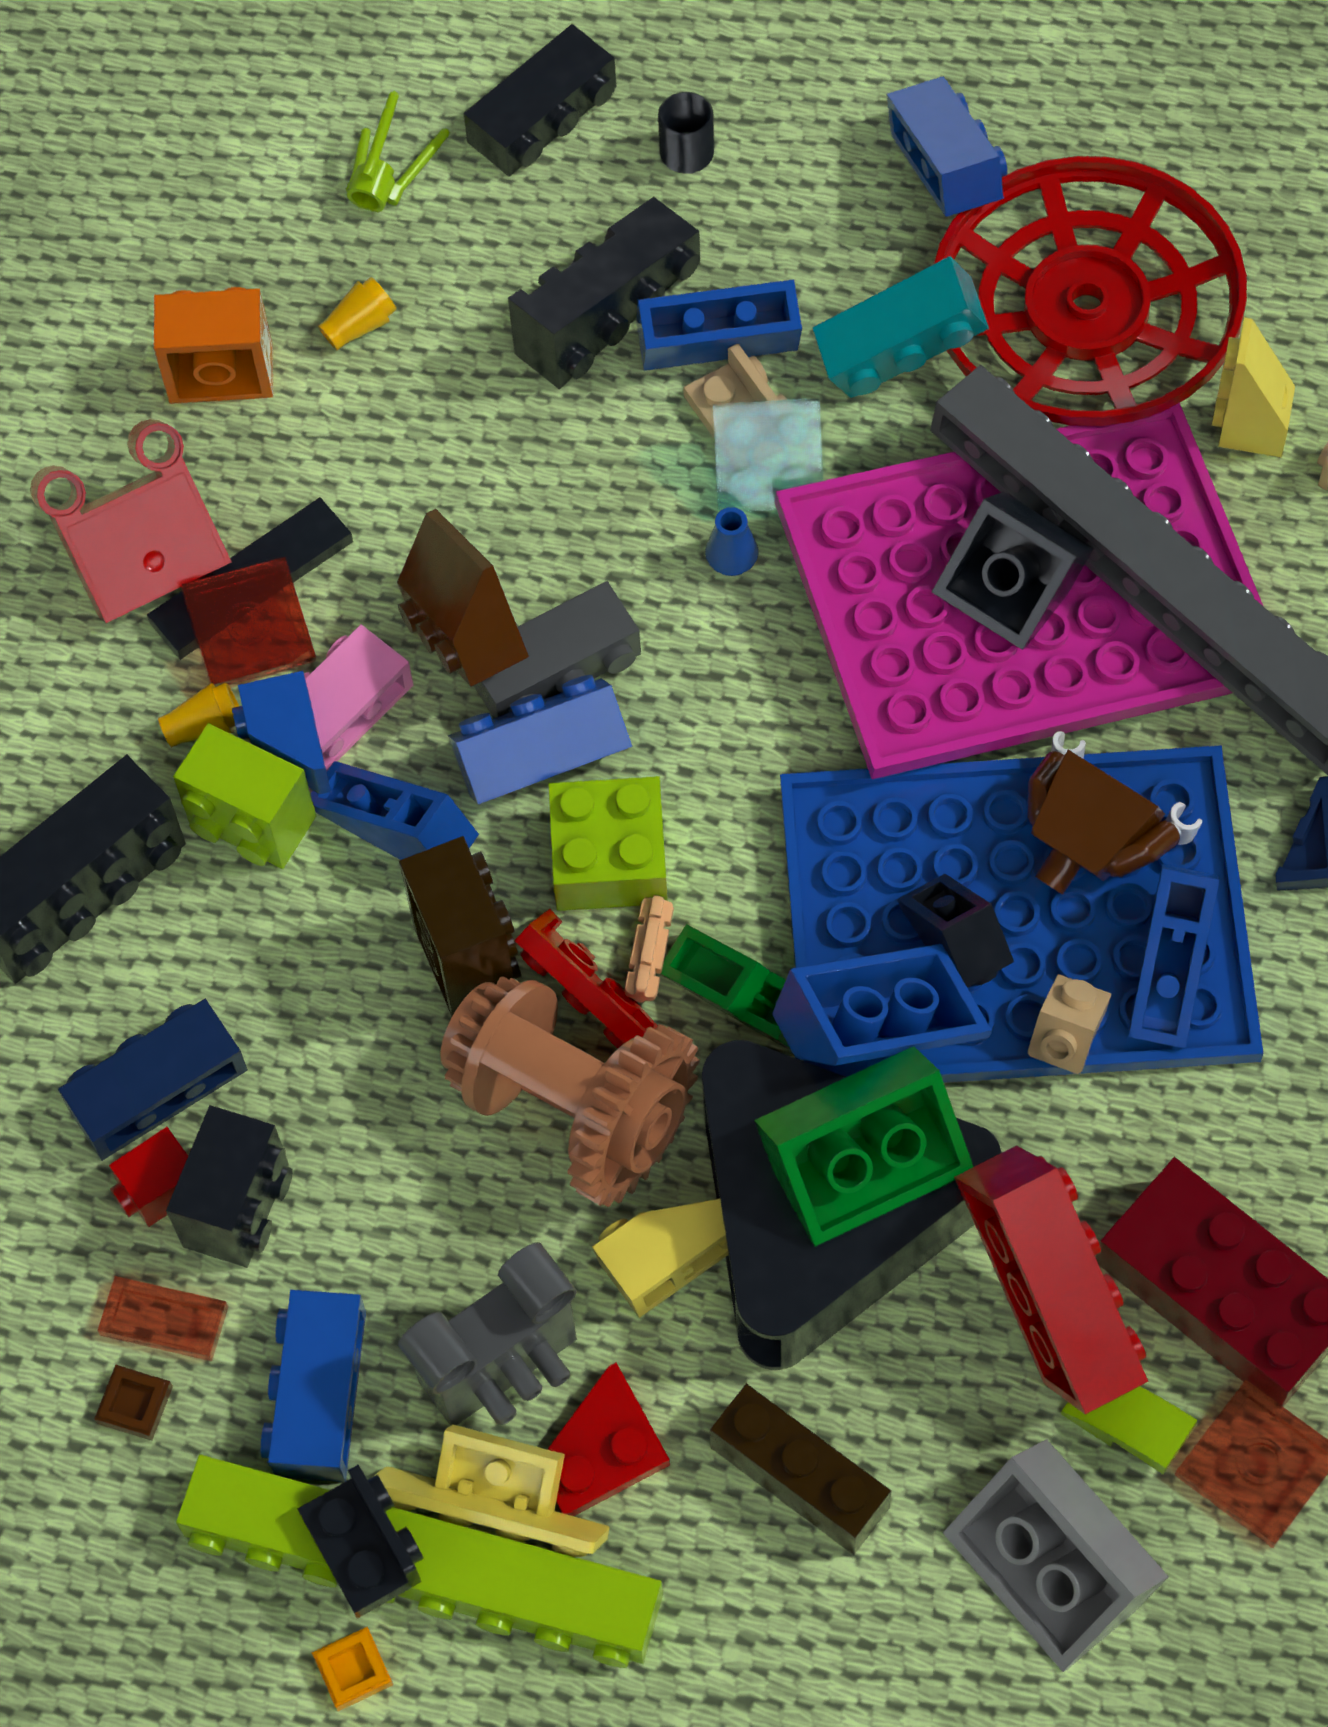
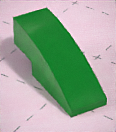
[661,924,791,1051]

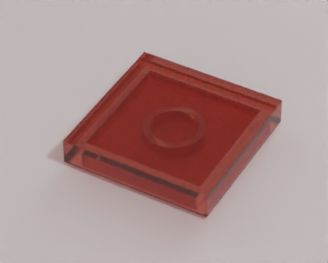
[181,557,316,687]
[1175,1380,1328,1548]

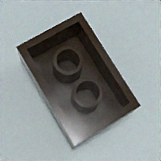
[399,836,522,1017]

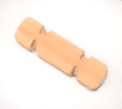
[624,895,674,1003]

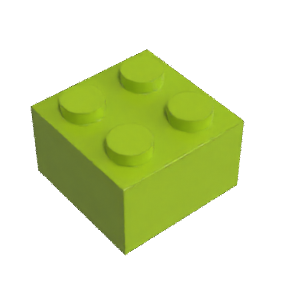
[173,723,317,869]
[548,776,668,911]

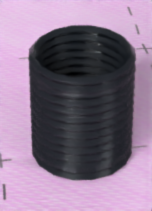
[658,92,715,174]

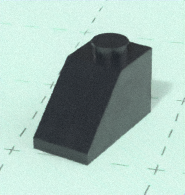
[897,874,1014,988]

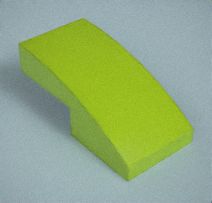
[1060,1386,1198,1475]

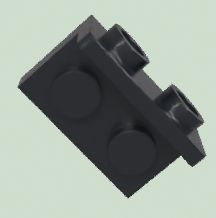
[297,1464,424,1619]

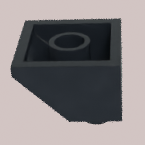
[932,492,1094,650]

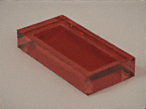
[98,1276,229,1361]

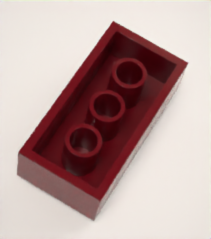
[1096,1157,1328,1411]

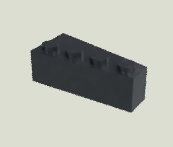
[508,197,701,390]

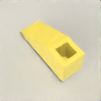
[1212,317,1295,457]

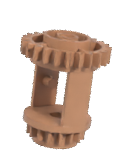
[440,976,700,1207]

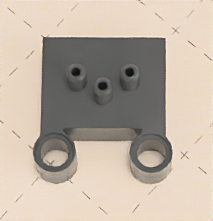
[398,1242,577,1426]

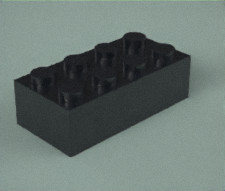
[0,754,186,984]

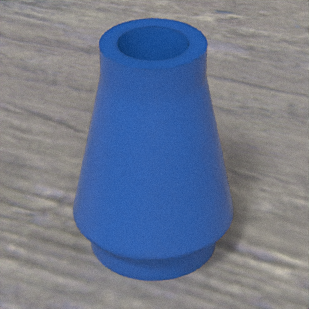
[705,507,759,576]

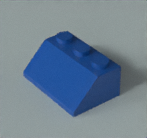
[772,944,992,1066]

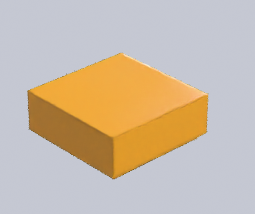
[312,1626,393,1711]

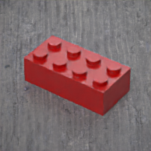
[954,1145,1148,1415]

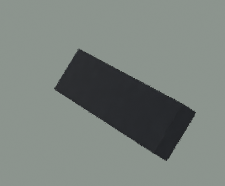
[147,497,353,660]

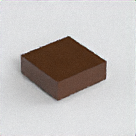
[94,1364,173,1441]

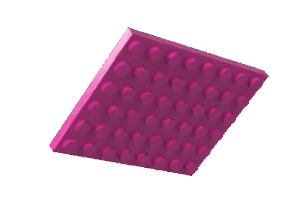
[774,403,1263,779]

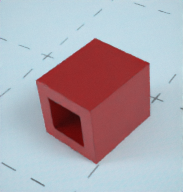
[109,1126,188,1227]

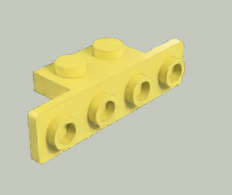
[374,1424,610,1557]

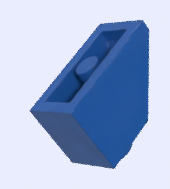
[232,671,331,794]

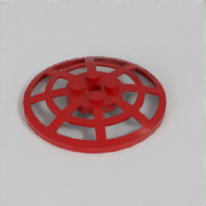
[934,156,1247,426]

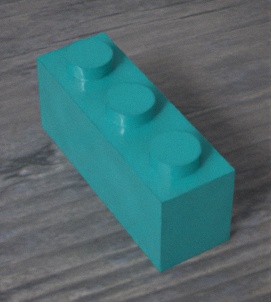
[812,256,989,398]

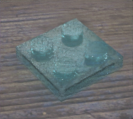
[712,398,823,513]

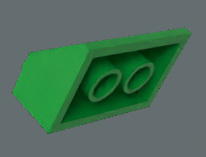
[754,1046,973,1247]

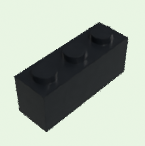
[463,24,617,177]

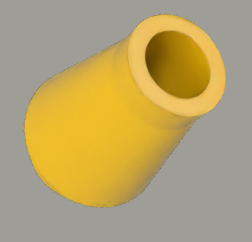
[318,277,397,351]
[158,682,239,747]

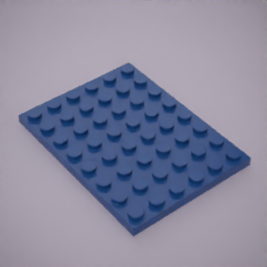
[780,745,1264,1083]

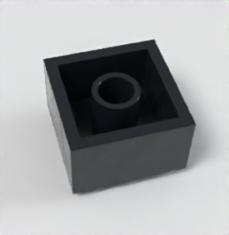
[166,1105,293,1268]

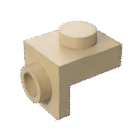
[1028,974,1112,1074]

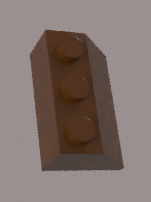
[397,508,529,687]

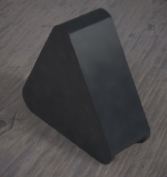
[702,1040,1001,1370]

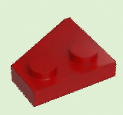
[547,1362,670,1516]

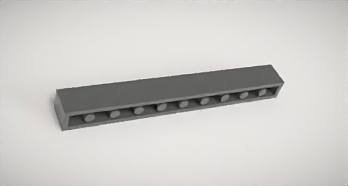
[930,365,1328,775]

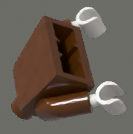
[1028,731,1202,895]

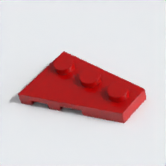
[514,909,658,1048]

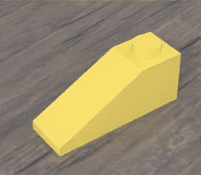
[592,1199,729,1318]

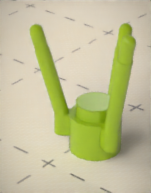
[346,91,450,212]

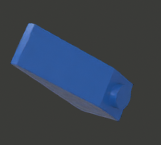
[311,761,479,860]
[1128,864,1219,1049]

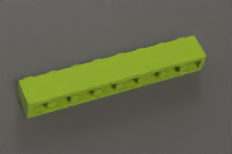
[176,1454,663,1668]

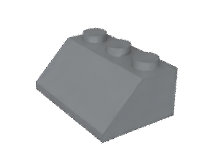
[943,1439,1169,1672]

